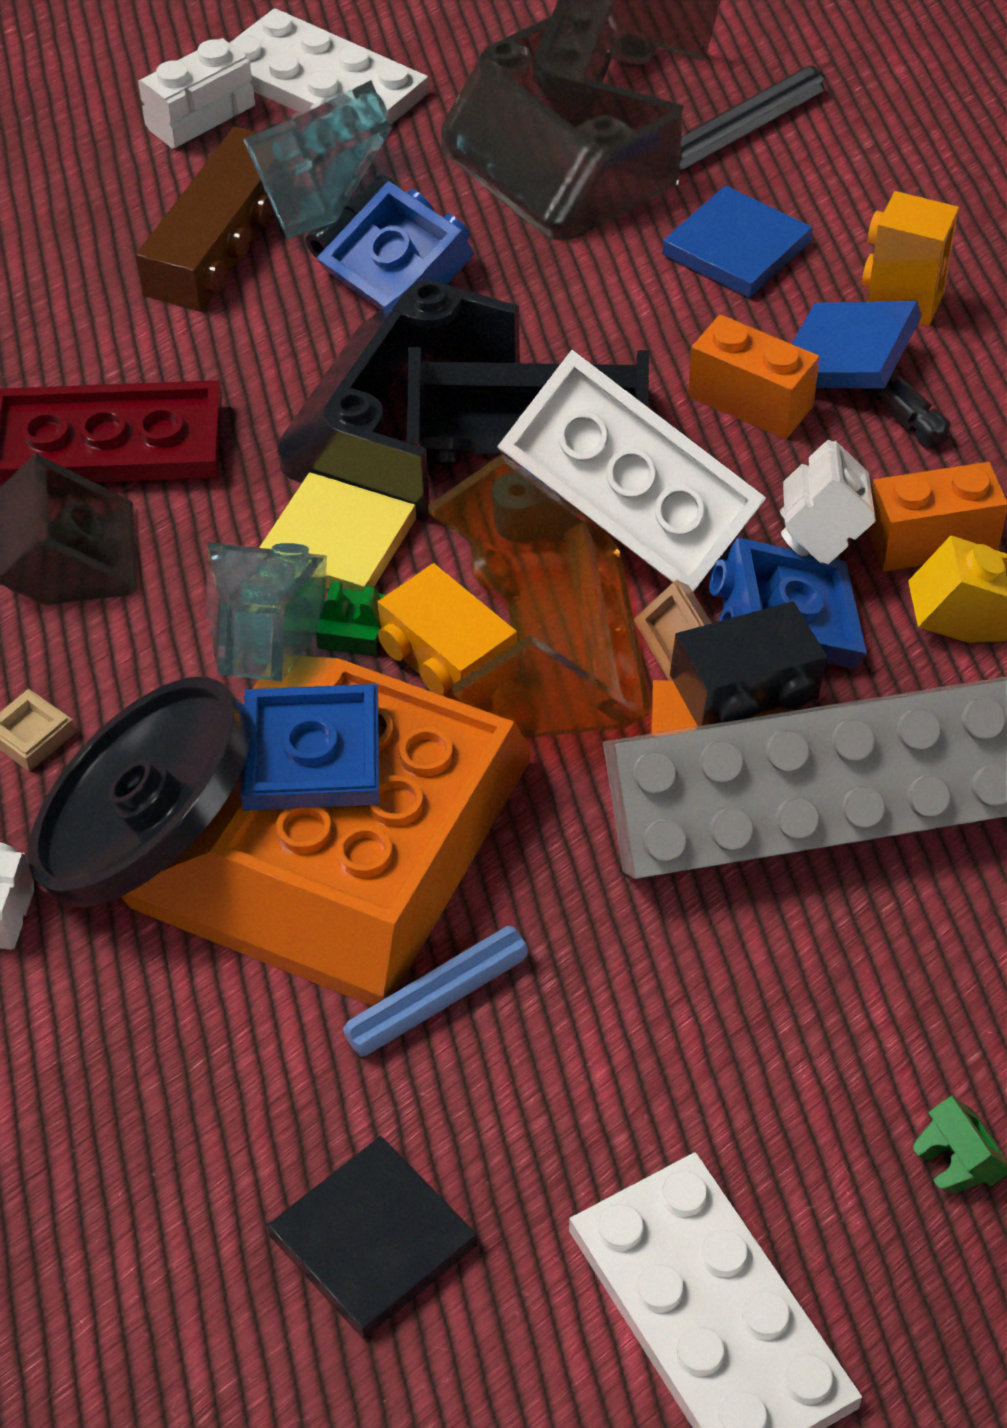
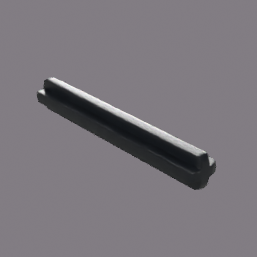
[664,65,825,172]

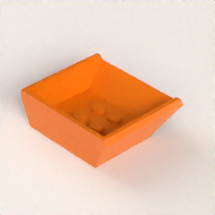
[121,654,530,1006]

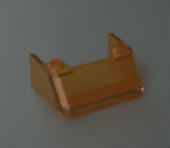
[428,454,651,738]

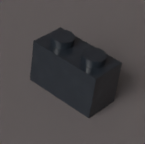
[670,601,827,726]

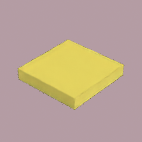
[256,472,416,591]

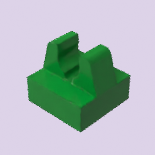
[316,582,387,656]
[913,1095,1007,1194]

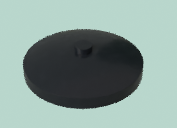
[28,677,251,907]

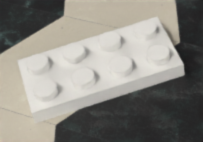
[230,8,429,144]
[497,350,766,593]
[569,1152,862,1428]

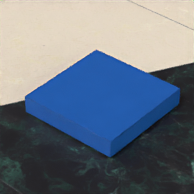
[663,185,813,298]
[792,301,922,388]
[241,684,380,810]

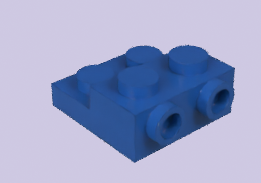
[317,181,475,310]
[709,537,867,669]

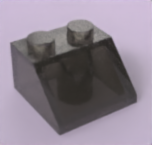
[0,453,138,605]

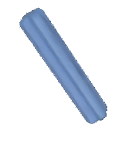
[343,926,529,1057]

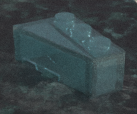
[243,80,392,240]
[206,542,327,682]

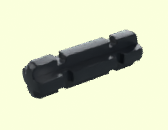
[864,370,951,448]

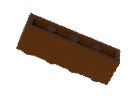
[136,126,297,312]

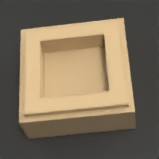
[0,689,76,772]

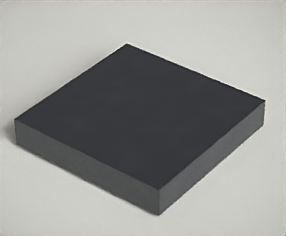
[267,1135,477,1340]

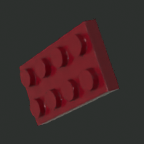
[0,380,222,486]

